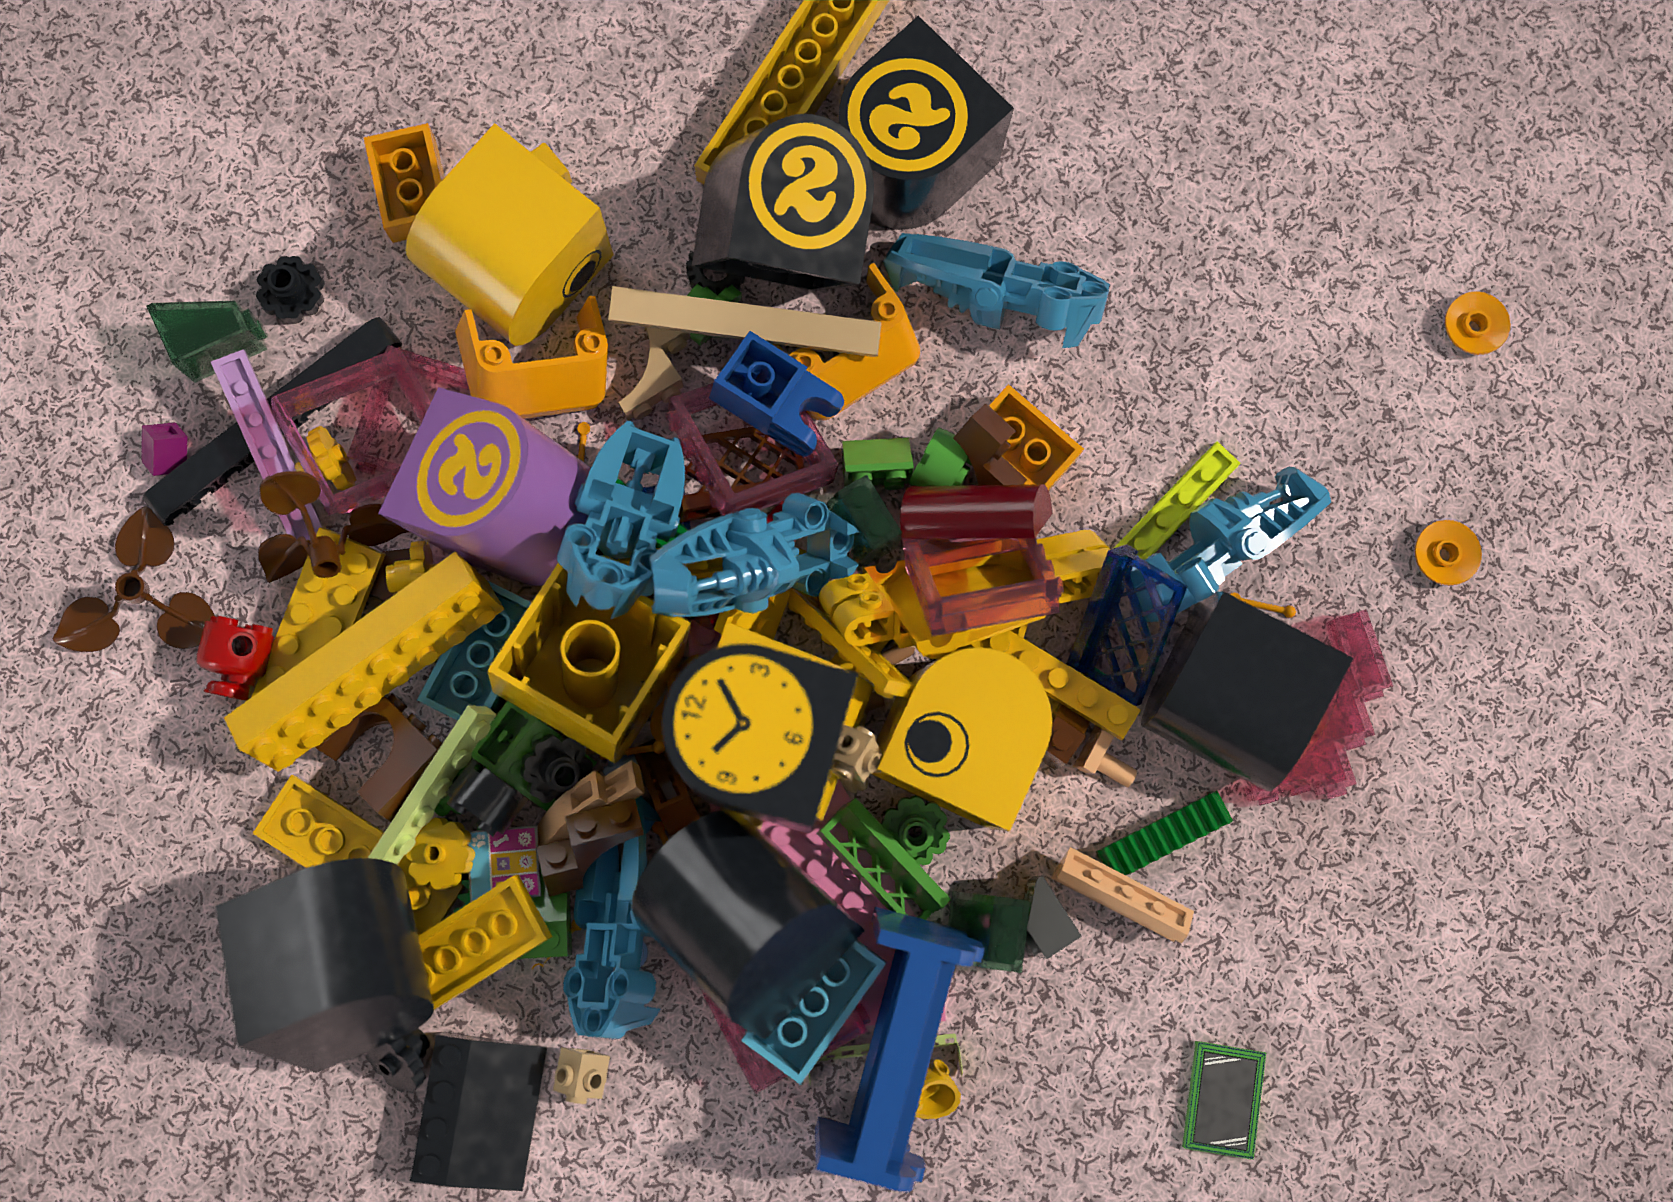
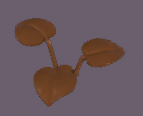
[258,471,410,583]
[53,506,215,652]

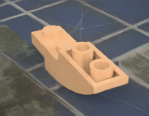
[537,760,645,864]

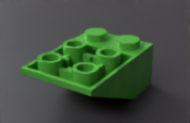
[471,701,597,812]

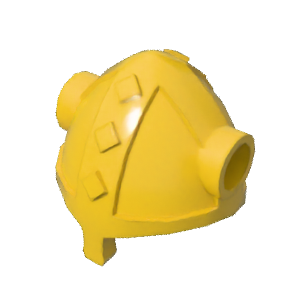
[915,1059,961,1119]

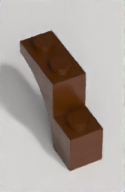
[953,404,1027,485]
[536,798,644,897]

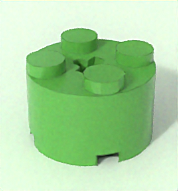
[908,427,972,486]

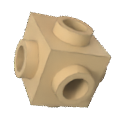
[831,724,882,783]
[553,1047,610,1104]

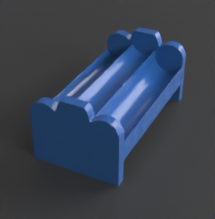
[815,907,984,1192]

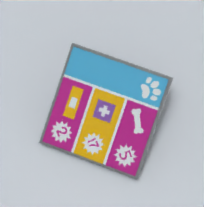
[468,826,541,902]

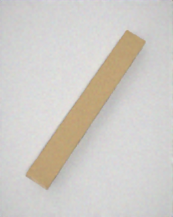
[608,286,881,358]

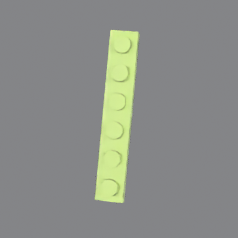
[368,705,497,865]

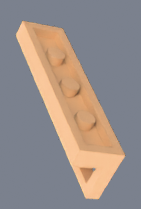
[1051,847,1194,943]

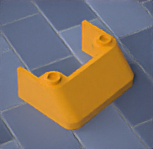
[770,262,920,421]
[455,296,608,419]

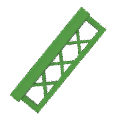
[816,798,951,920]

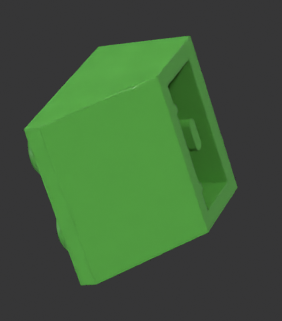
[841,438,914,492]

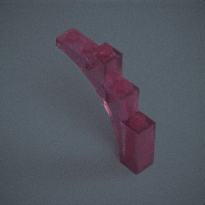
[1244,609,1393,806]

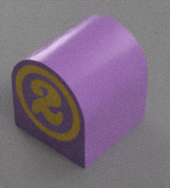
[378,387,591,586]

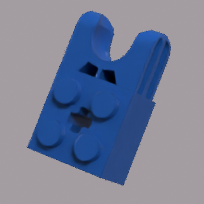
[709,331,844,456]

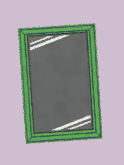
[1182,1040,1266,1160]

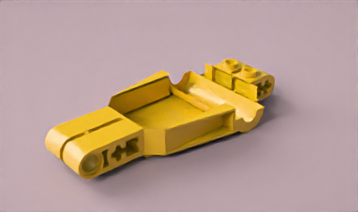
[819,530,1129,659]

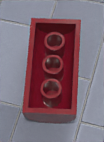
[900,484,1053,539]

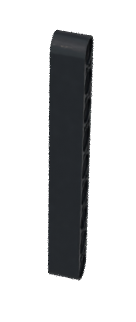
[142,317,402,526]

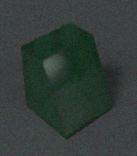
[146,301,268,383]
[826,475,902,573]
[948,891,1030,973]

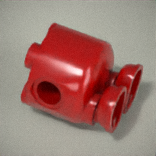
[196,616,275,701]

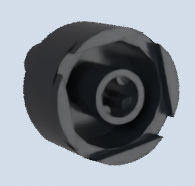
[446,758,529,837]

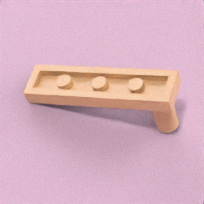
[1073,648,1157,787]

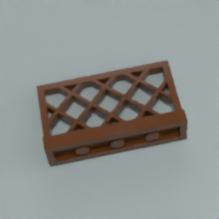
[678,427,814,523]

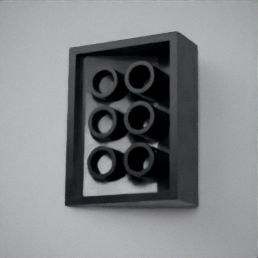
[410,1032,547,1191]

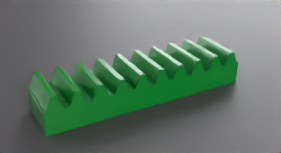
[1096,790,1233,876]

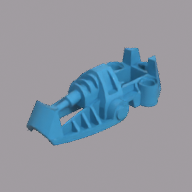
[883,233,1110,348]
[557,421,685,619]
[1126,467,1331,623]
[650,493,859,617]
[563,795,661,1040]

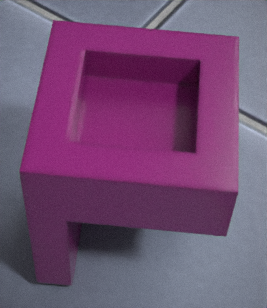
[141,422,188,476]

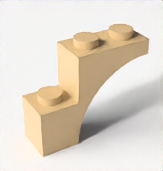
[618,327,690,421]

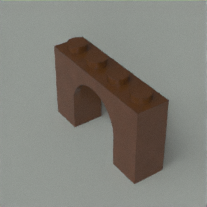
[316,693,443,822]

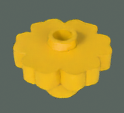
[295,425,357,492]
[386,540,437,593]
[405,818,475,890]

